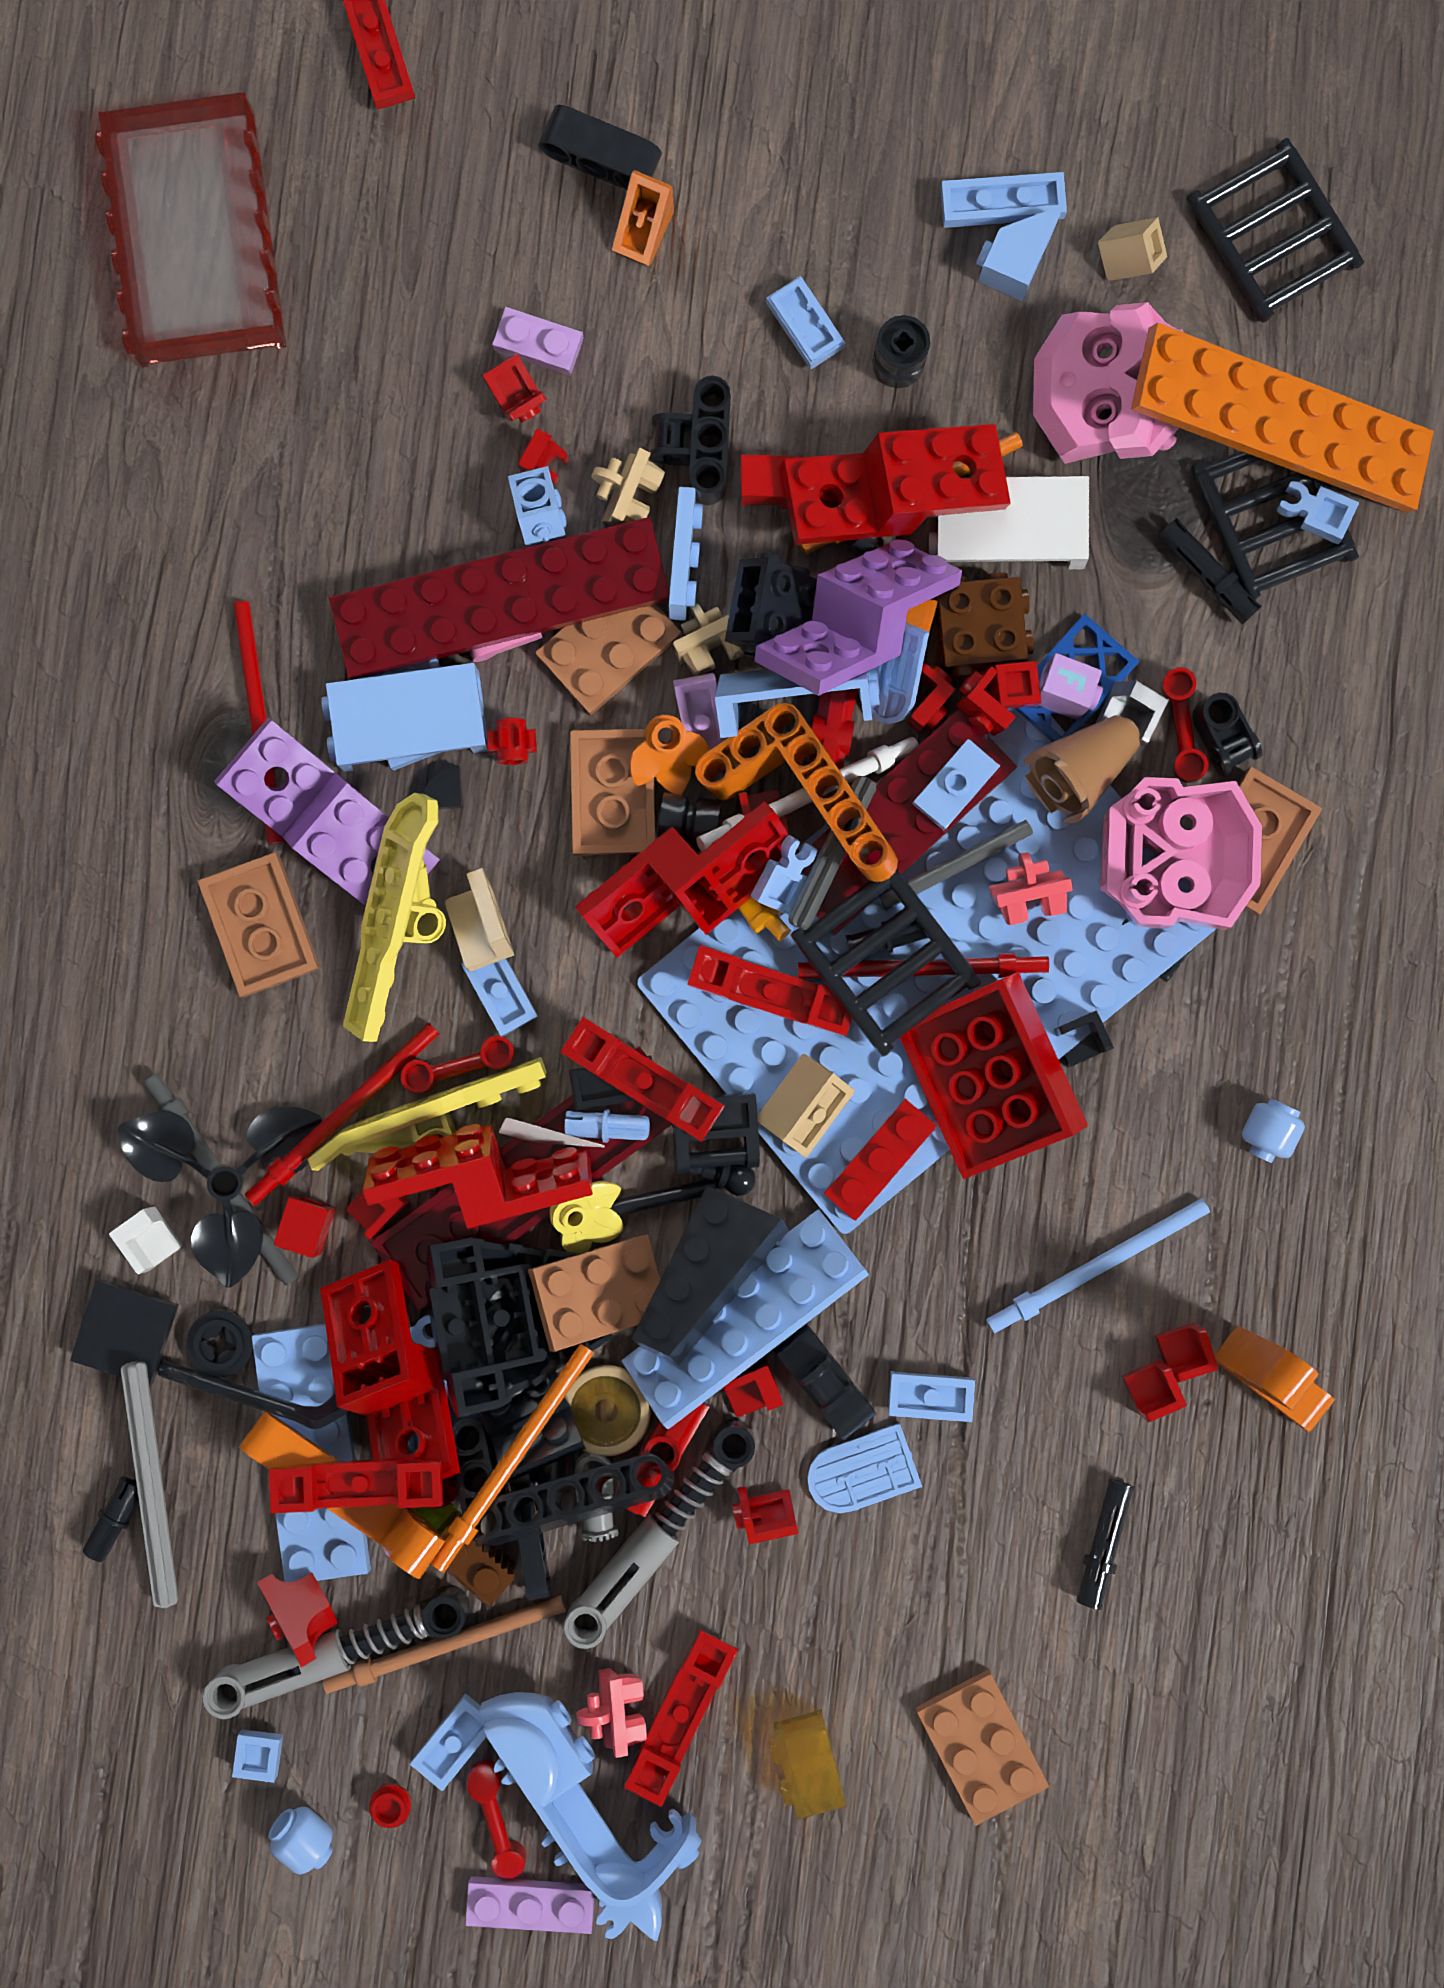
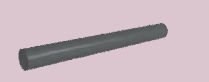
[879,819,1033,910]

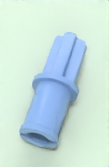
[565,1109,650,1143]

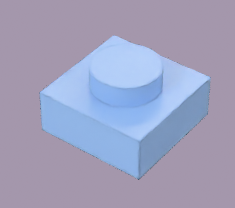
[232,1729,283,1783]

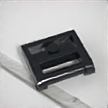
[672,1092,760,1174]

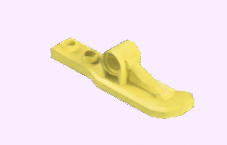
[343,793,446,1042]
[308,1057,547,1171]

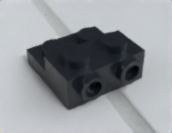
[480,1371,586,1482]

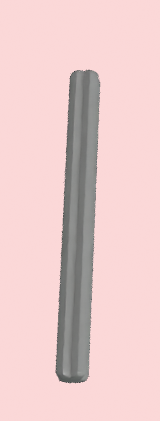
[121,1361,179,1608]

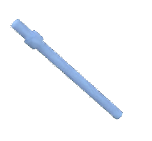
[986,1198,1210,1334]

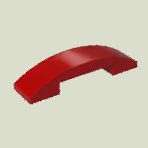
[687,945,857,1036]
[560,1017,725,1142]
[269,1459,443,1514]
[624,1629,738,1807]

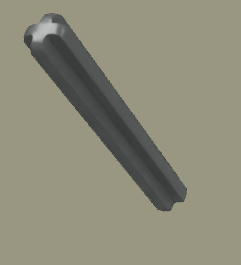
[788,776,876,930]

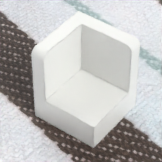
[109,1206,182,1274]

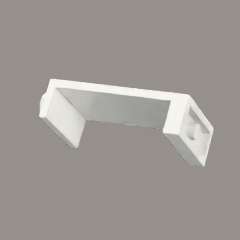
[929,476,1089,569]

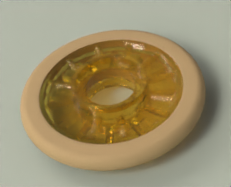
[566,1365,651,1457]

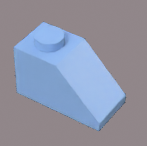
[976,208,1061,301]

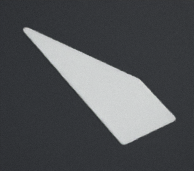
[499,1118,605,1148]

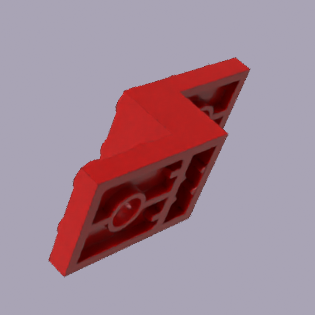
[780,424,1011,545]
[575,801,799,958]
[363,1124,593,1229]
[320,1259,460,1479]

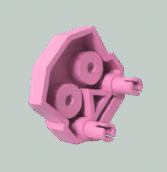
[1033,302,1184,464]
[1100,777,1262,930]

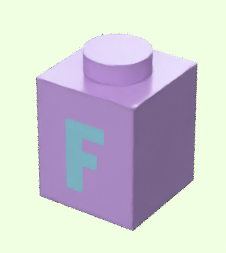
[1038,653,1103,721]

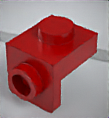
[481,353,547,423]
[907,663,956,734]
[956,666,1016,737]
[732,1486,798,1545]

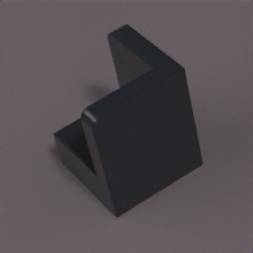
[1054,1010,1114,1067]

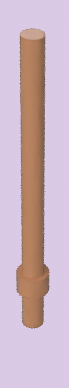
[322,1595,566,1694]

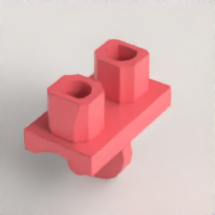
[989,852,1073,925]
[576,1668,647,1758]

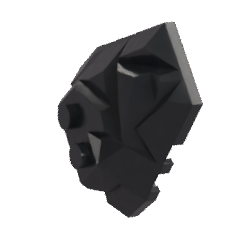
[425,1238,613,1417]

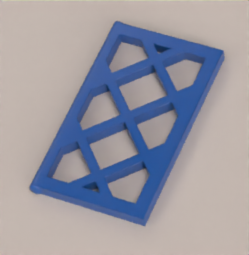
[1014,613,1139,742]

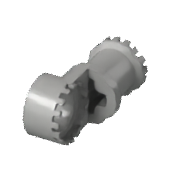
[574,1452,619,1542]

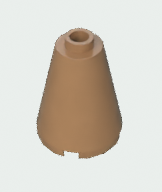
[1024,715,1140,823]

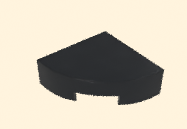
[422,765,463,810]

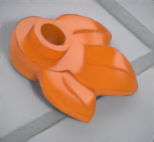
[630,714,710,795]

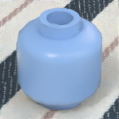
[1242,1098,1305,1163]
[268,1806,333,1875]

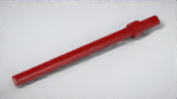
[233,601,285,845]
[798,953,1050,979]
[244,1023,440,1206]

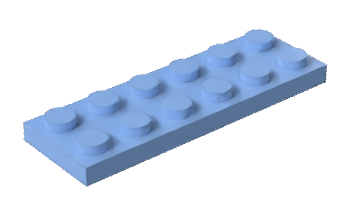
[621,1209,869,1429]
[252,1324,371,1582]

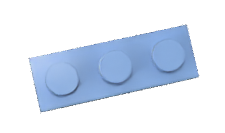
[940,172,1067,228]
[669,487,703,621]

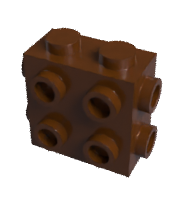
[934,572,1034,679]

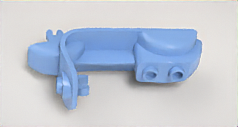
[479,1692,702,1941]

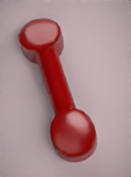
[1161,667,1208,783]
[401,1036,515,1094]
[467,1759,527,1879]

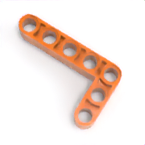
[695,703,898,882]
[1215,1325,1335,1433]
[239,1411,445,1579]

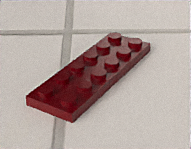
[801,708,1017,937]

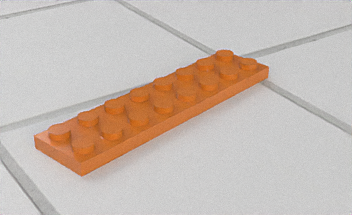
[1131,323,1434,513]

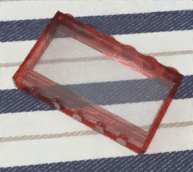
[95,92,287,368]

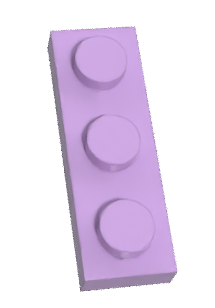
[466,1876,595,1934]

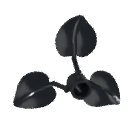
[118,1107,322,1288]

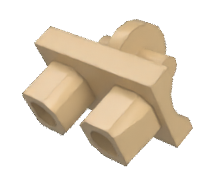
[591,448,665,526]
[673,603,744,676]

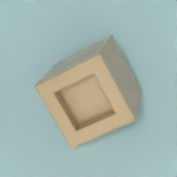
[1098,217,1167,281]

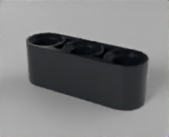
[538,104,662,190]

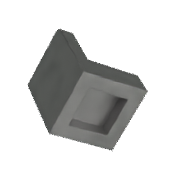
[1096,681,1168,745]

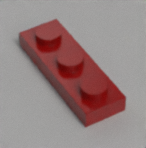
[343,0,416,110]
[823,1099,937,1221]

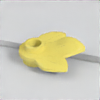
[550,1181,623,1253]

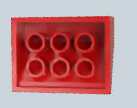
[900,972,1088,1180]

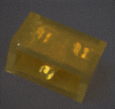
[768,1709,846,1820]

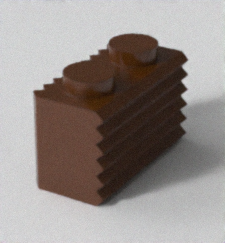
[437,1511,516,1608]

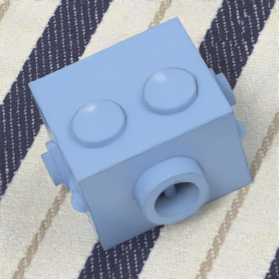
[508,466,566,548]

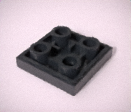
[70,1279,179,1386]

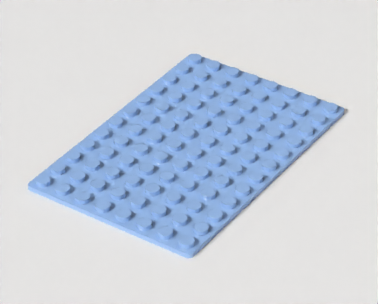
[638,705,1216,1234]

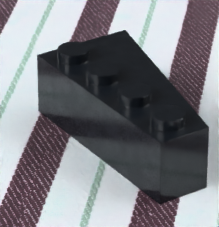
[632,1186,789,1365]

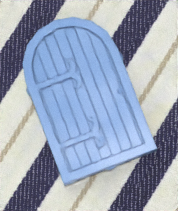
[858,622,929,724]
[807,1422,922,1513]

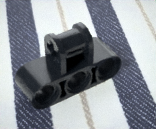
[650,375,731,505]
[773,1323,876,1440]

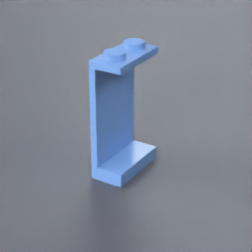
[322,663,488,772]
[715,669,880,738]

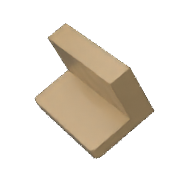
[445,868,514,971]
[757,1054,855,1158]

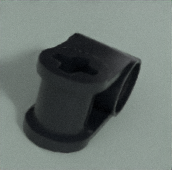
[1192,692,1263,776]

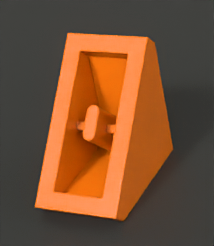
[612,170,674,266]

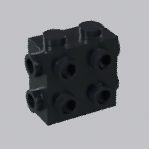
[725,553,817,658]

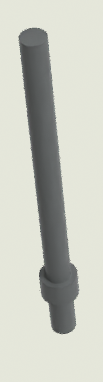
[143,1073,299,1286]

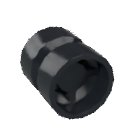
[872,315,931,388]
[657,793,722,852]

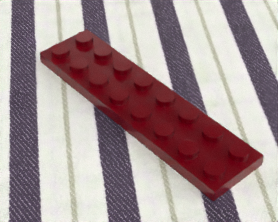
[329,517,670,680]
[370,1046,672,1310]

